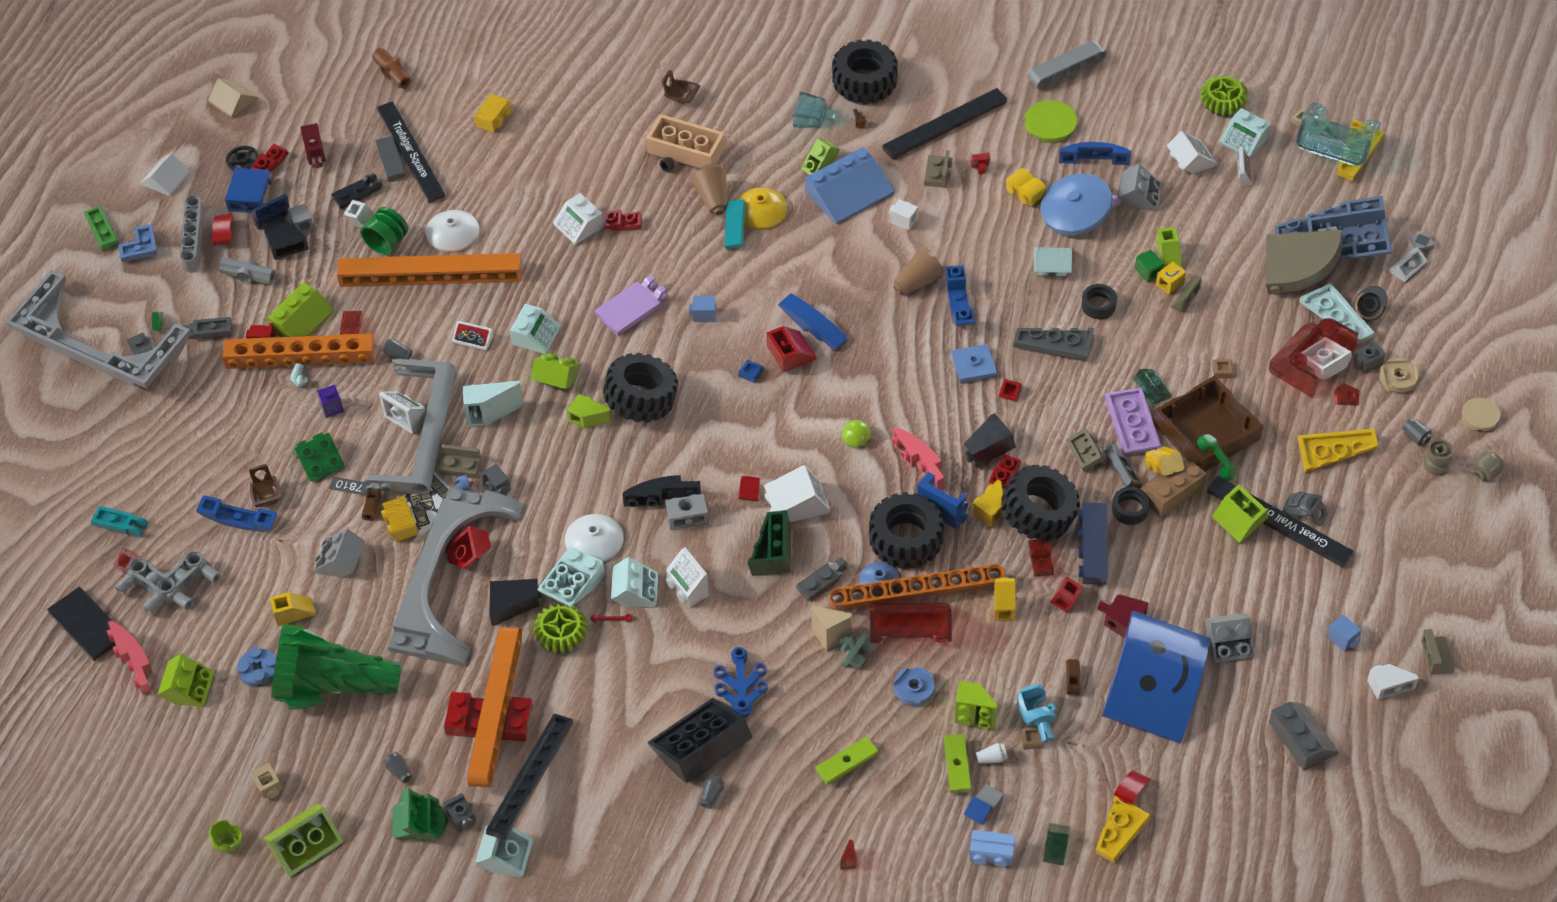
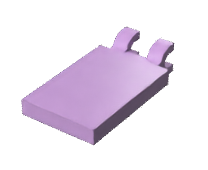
[594,275,667,336]

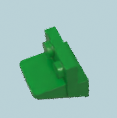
[392,788,449,840]

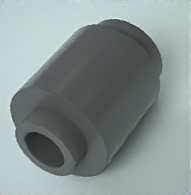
[1402,418,1432,446]

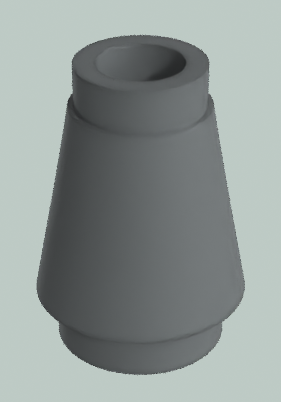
[383,339,412,360]
[384,752,412,783]
[700,776,724,809]

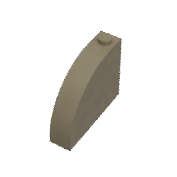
[1266,230,1343,295]

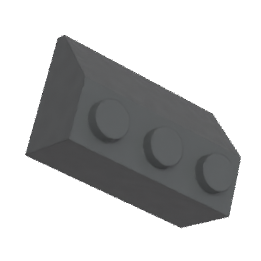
[1269,702,1339,771]

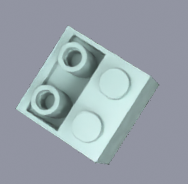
[611,557,658,607]

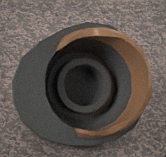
[1353,285,1388,321]

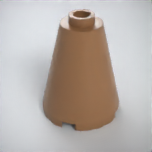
[691,164,727,215]
[893,247,945,295]

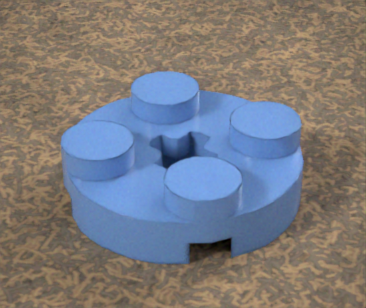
[237,647,276,687]
[894,667,935,708]

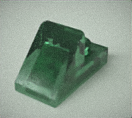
[1043,823,1071,866]

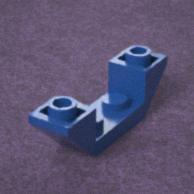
[945,265,975,326]

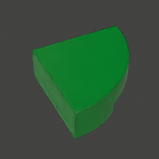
[151,312,163,331]

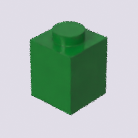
[1135,250,1164,283]

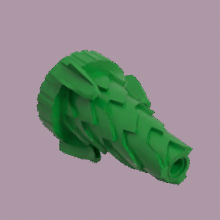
[271,624,402,710]

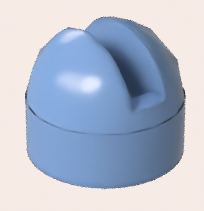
[455,475,470,491]

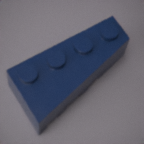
[1078,503,1108,585]

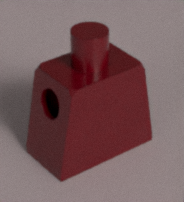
[300,123,326,168]
[1097,594,1149,638]

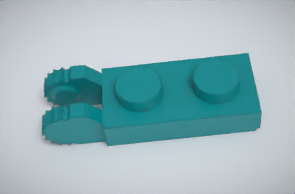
[90,506,148,537]

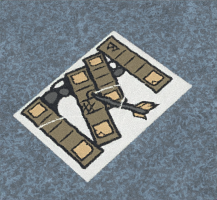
[404,472,450,535]

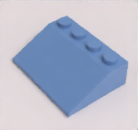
[805,147,894,225]

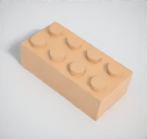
[646,114,725,168]

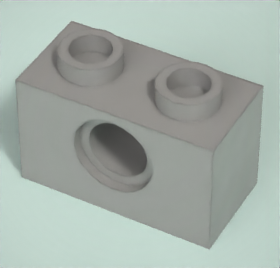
[665,494,709,530]

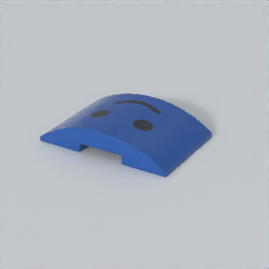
[1102,611,1209,743]

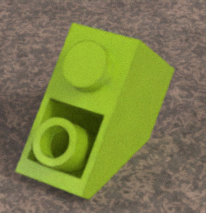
[801,138,840,175]
[1155,227,1181,268]
[567,394,612,428]

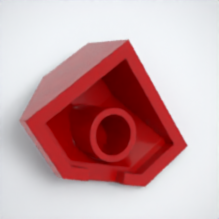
[446,526,491,569]

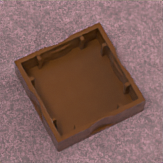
[1153,376,1263,472]

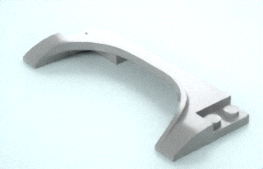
[6,270,191,388]
[388,488,524,667]

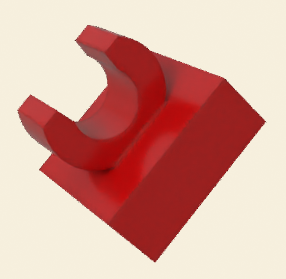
[970,152,990,174]

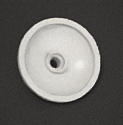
[425,210,479,253]
[565,514,624,563]

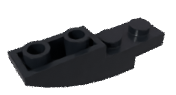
[622,475,701,507]

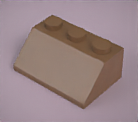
[1139,461,1206,517]

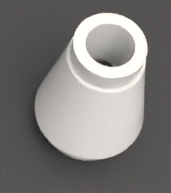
[976,743,1008,765]

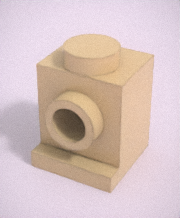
[250,763,283,799]

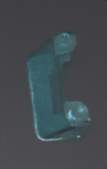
[1296,102,1381,166]

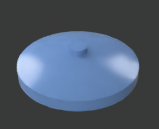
[1041,174,1113,235]

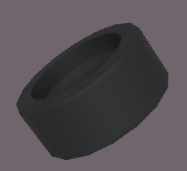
[1081,284,1117,319]
[1112,487,1150,525]

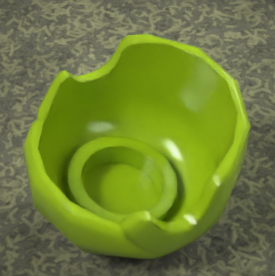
[842,420,872,448]
[209,820,243,853]

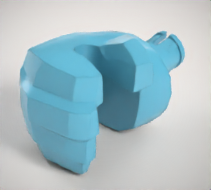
[1017,684,1057,743]

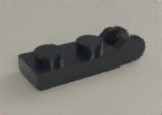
[331,173,383,209]

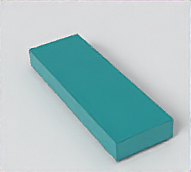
[724,199,746,250]

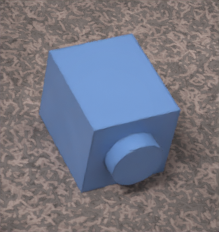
[689,296,716,322]
[1327,615,1361,652]

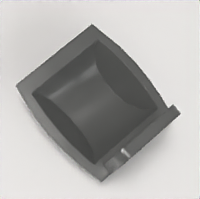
[1283,492,1328,526]

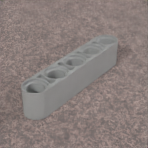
[1027,40,1107,90]
[180,195,205,273]

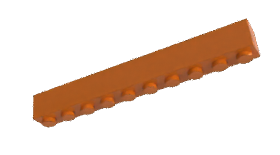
[337,253,522,287]

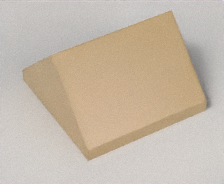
[208,78,257,118]
[812,605,852,651]

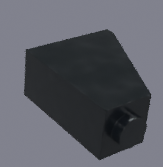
[261,213,309,260]
[964,413,1016,468]
[489,579,543,625]

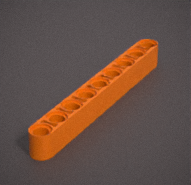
[829,564,1005,610]
[467,627,522,787]

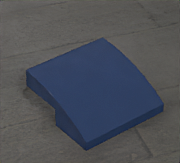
[253,193,290,229]

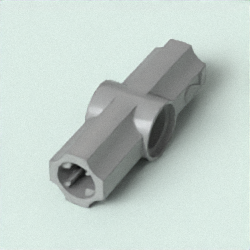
[219,258,276,284]

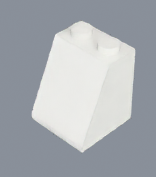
[764,465,831,522]

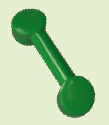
[1197,434,1236,481]

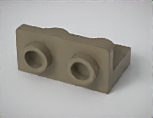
[924,150,953,188]
[1066,428,1107,472]
[438,444,482,478]

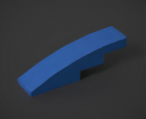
[778,293,848,351]

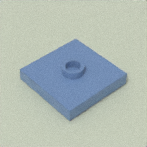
[951,344,997,383]

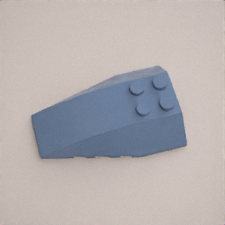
[1275,196,1392,259]

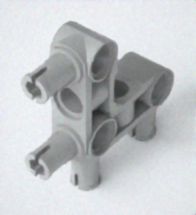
[114,551,221,615]

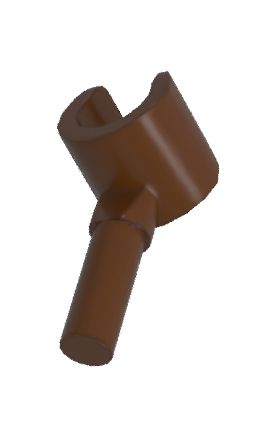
[853,109,865,128]

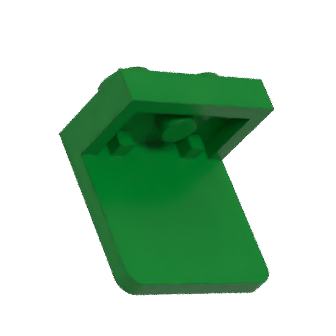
[292,432,344,482]

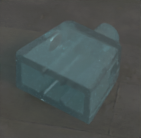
[793,92,835,128]

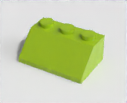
[267,282,335,337]
[263,803,344,877]

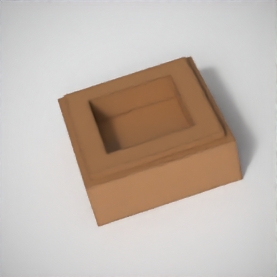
[1212,359,1233,378]
[1020,727,1044,750]

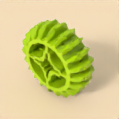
[1200,74,1248,116]
[533,602,588,654]

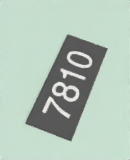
[329,477,370,495]

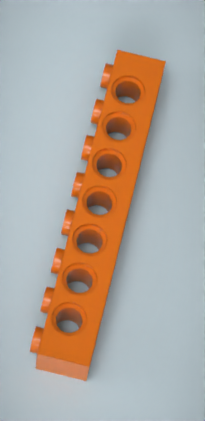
[222,333,375,369]

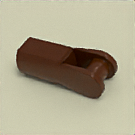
[361,488,381,521]
[1066,659,1080,695]

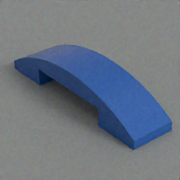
[1059,142,1131,165]
[196,495,278,531]

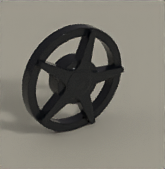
[226,146,259,171]

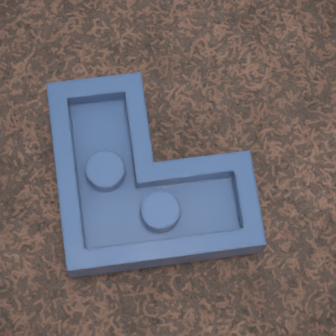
[118,224,158,262]

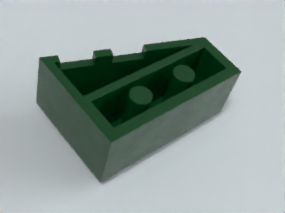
[747,510,791,576]

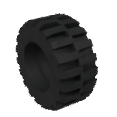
[832,39,898,104]
[603,353,678,423]
[1001,465,1080,541]
[869,492,944,569]

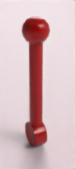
[590,614,632,622]

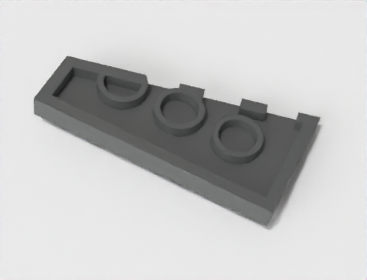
[1013,328,1094,361]

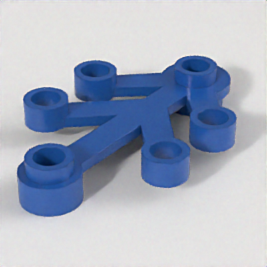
[714,647,768,717]

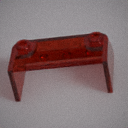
[1269,318,1359,398]
[869,602,952,644]

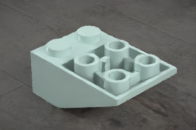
[463,381,524,427]
[538,546,605,607]

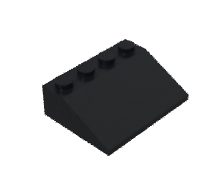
[648,698,753,783]

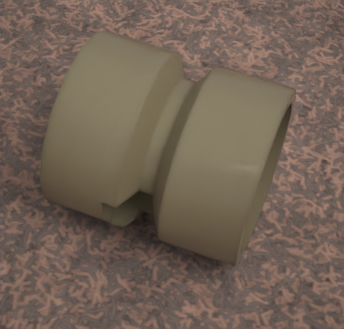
[1424,439,1454,475]

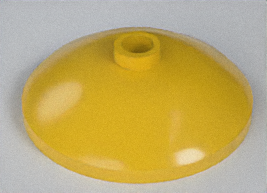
[737,187,788,230]

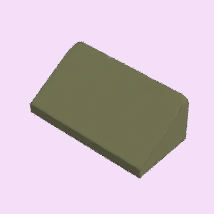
[1171,276,1202,313]

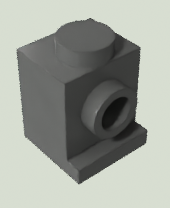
[1353,340,1386,373]
[480,464,511,495]
[444,793,476,831]

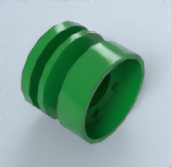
[360,206,409,255]

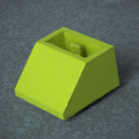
[530,352,581,389]
[1212,484,1268,544]
[157,653,215,707]
[954,681,997,729]

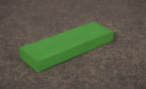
[84,206,119,251]

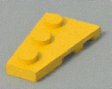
[1096,796,1151,863]

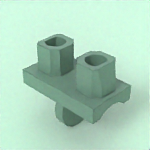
[839,630,875,669]

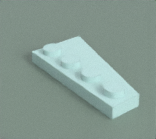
[1299,283,1374,345]

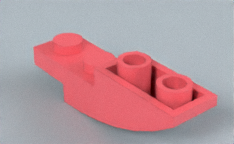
[891,427,944,490]
[107,621,152,695]

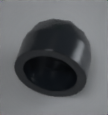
[659,157,675,172]

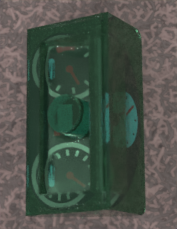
[1133,369,1172,405]

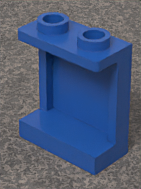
[225,168,272,213]
[917,472,969,529]

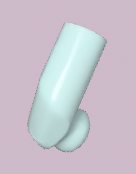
[290,363,307,387]

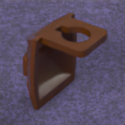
[662,70,700,103]
[249,464,281,507]

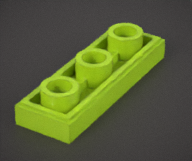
[943,734,971,794]
[815,736,878,785]

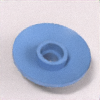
[860,562,899,596]

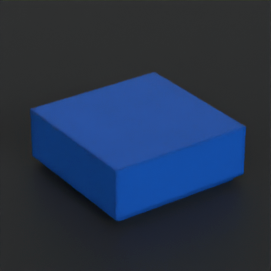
[738,359,764,383]
[963,796,993,825]

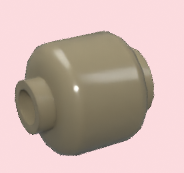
[1474,452,1503,481]

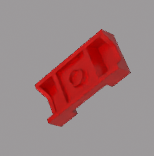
[444,692,533,742]

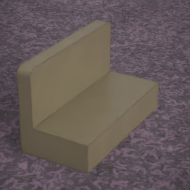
[1421,629,1455,675]

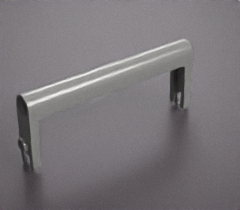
[364,359,456,495]

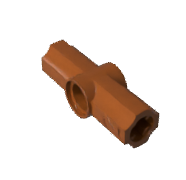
[372,48,411,89]

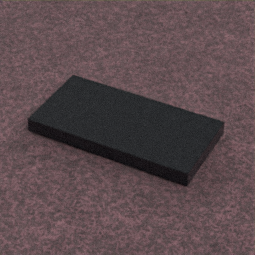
[47,586,116,661]

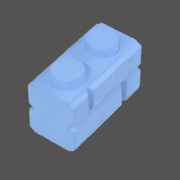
[969,830,1015,867]

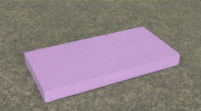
[1105,387,1162,457]

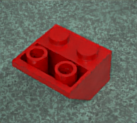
[766,326,817,373]

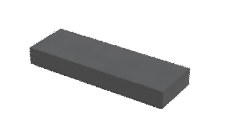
[376,136,405,181]

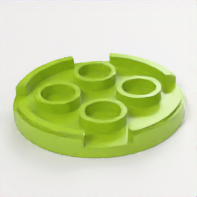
[1024,100,1077,143]

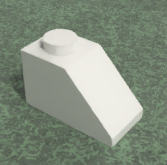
[1367,664,1419,700]

